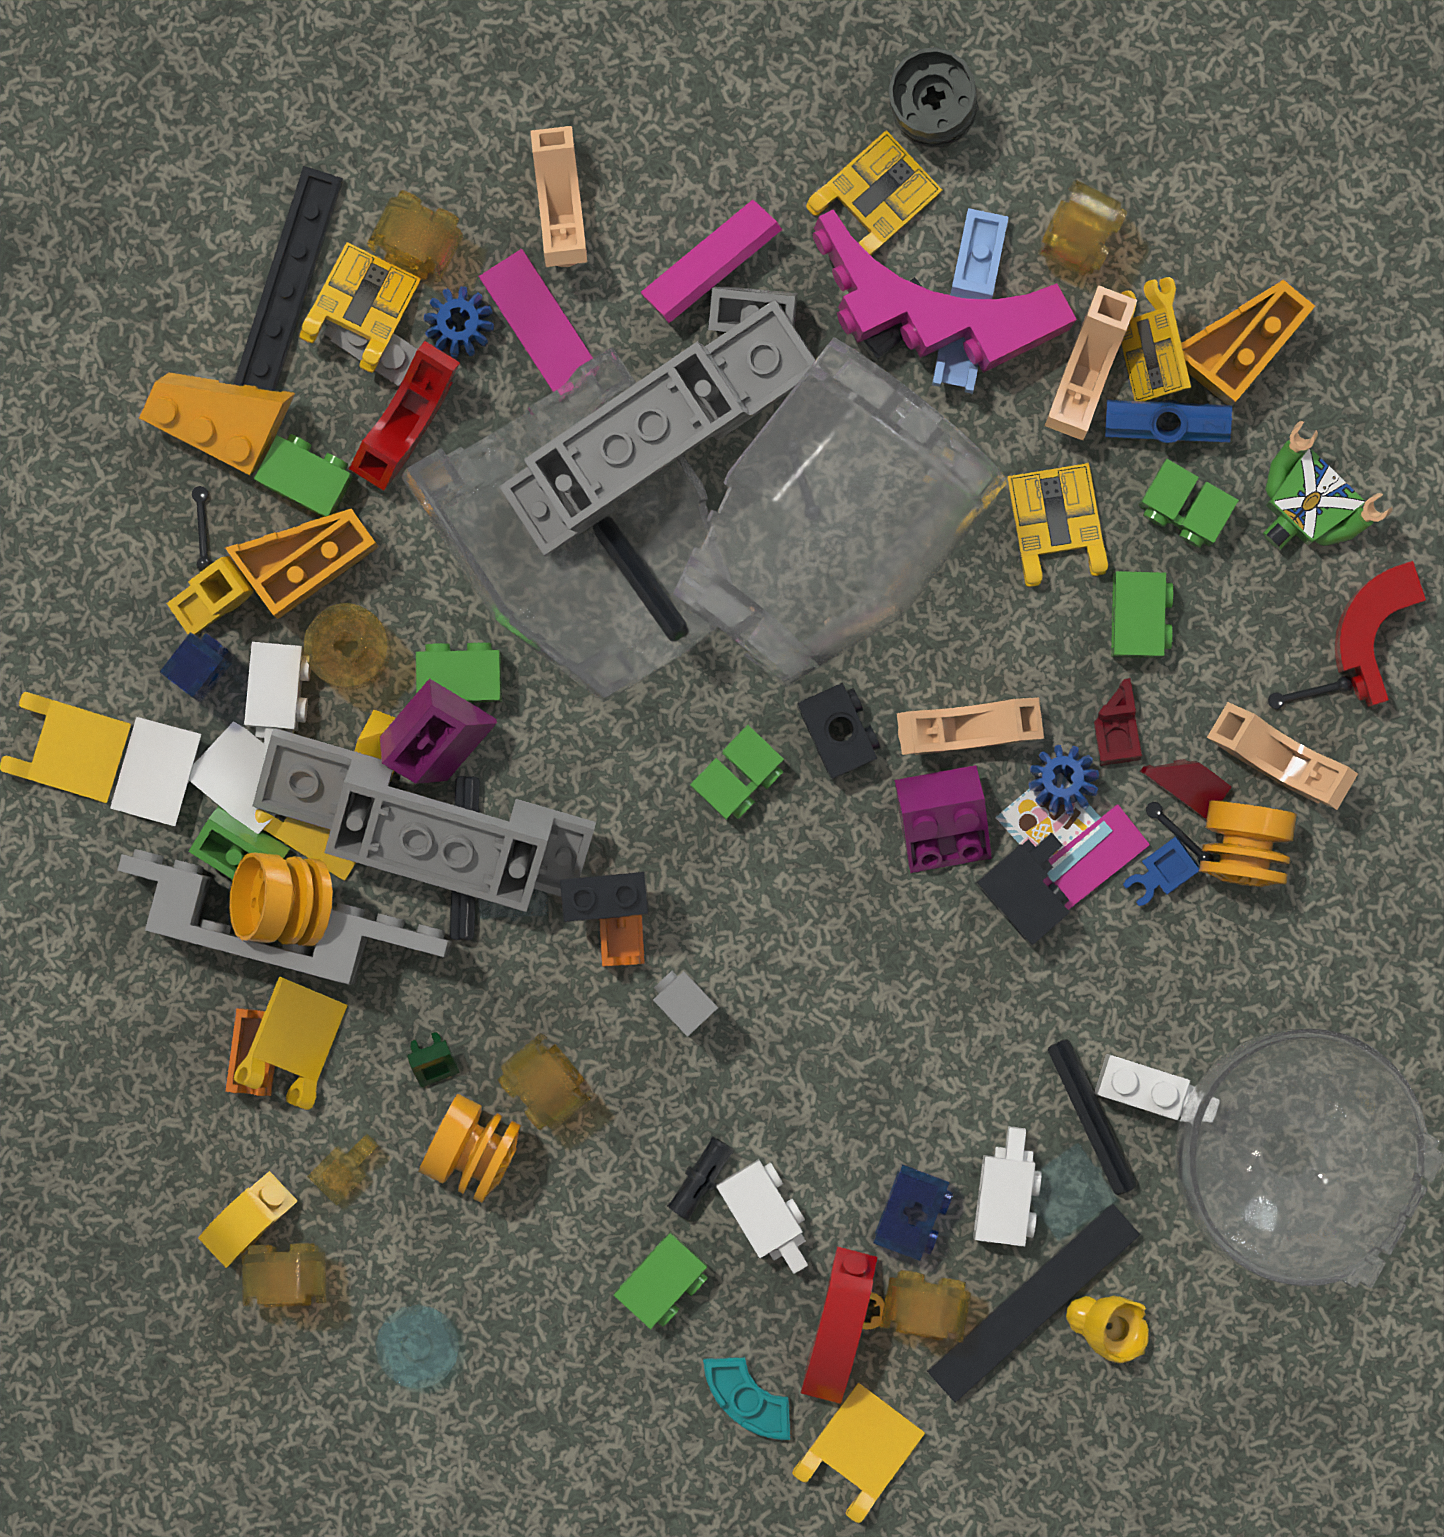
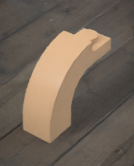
[531,126,587,267]
[1045,285,1137,441]
[897,697,1044,755]
[1207,702,1358,810]

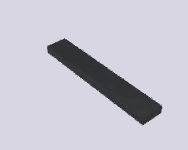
[233,166,343,392]
[926,1203,1141,1403]

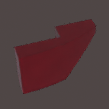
[1094,678,1142,766]
[1140,759,1231,820]

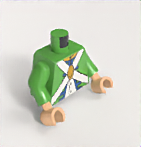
[1263,421,1393,550]

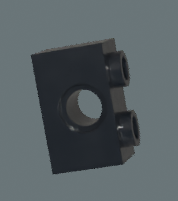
[797,682,881,780]
[560,872,650,923]

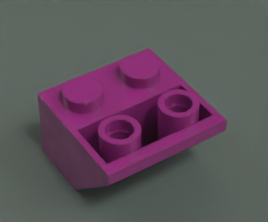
[380,678,497,784]
[894,765,992,873]

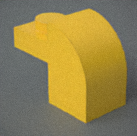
[166,556,254,637]
[198,1171,298,1268]

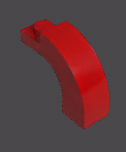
[349,341,460,491]
[1335,561,1426,707]
[800,1246,878,1404]

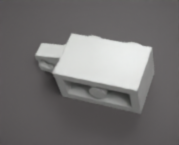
[244,642,311,759]
[1094,1054,1216,1121]
[973,1126,1041,1246]
[716,1159,808,1274]

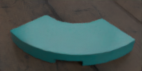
[703,1357,790,1440]

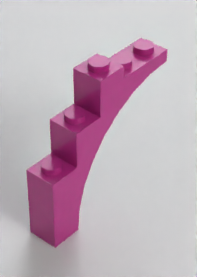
[813,209,1077,373]

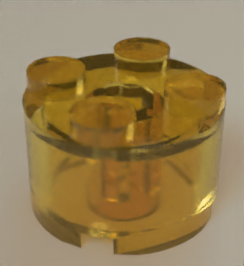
[1038,179,1127,277]
[367,190,463,282]
[304,603,391,690]
[498,1033,594,1131]
[241,1243,327,1307]
[880,1270,972,1343]

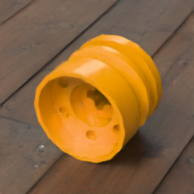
[1199,801,1297,887]
[229,853,333,947]
[418,1094,522,1203]

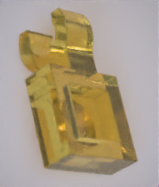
[307,1134,379,1206]

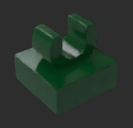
[407,1032,460,1088]

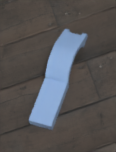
[932,208,1008,394]

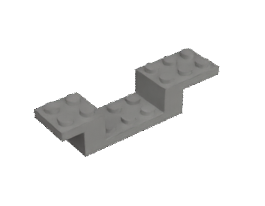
[499,299,822,556]
[252,728,596,912]
[117,849,452,984]

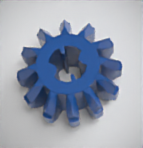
[424,287,494,358]
[1029,745,1099,816]

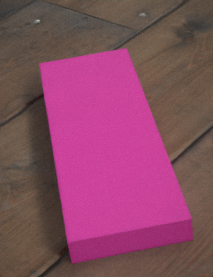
[640,200,782,323]
[478,249,601,400]
[1043,804,1150,910]

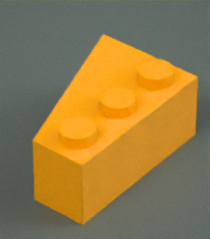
[1181,280,1315,406]
[139,372,295,475]
[225,509,379,619]

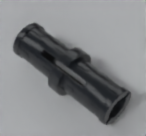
[667,1136,735,1221]

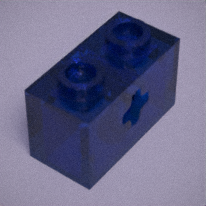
[160,632,232,702]
[872,1163,954,1261]

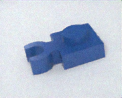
[1123,836,1199,906]

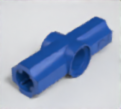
[1105,399,1232,443]

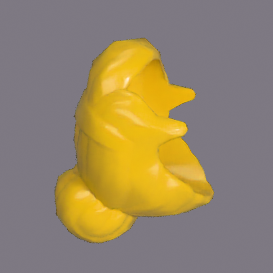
[1066,1296,1149,1364]

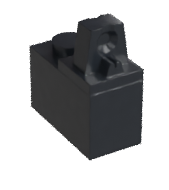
[975,833,1070,946]

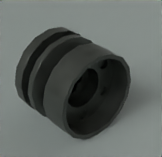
[888,47,978,148]

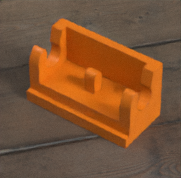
[600,915,645,966]
[225,1008,275,1096]

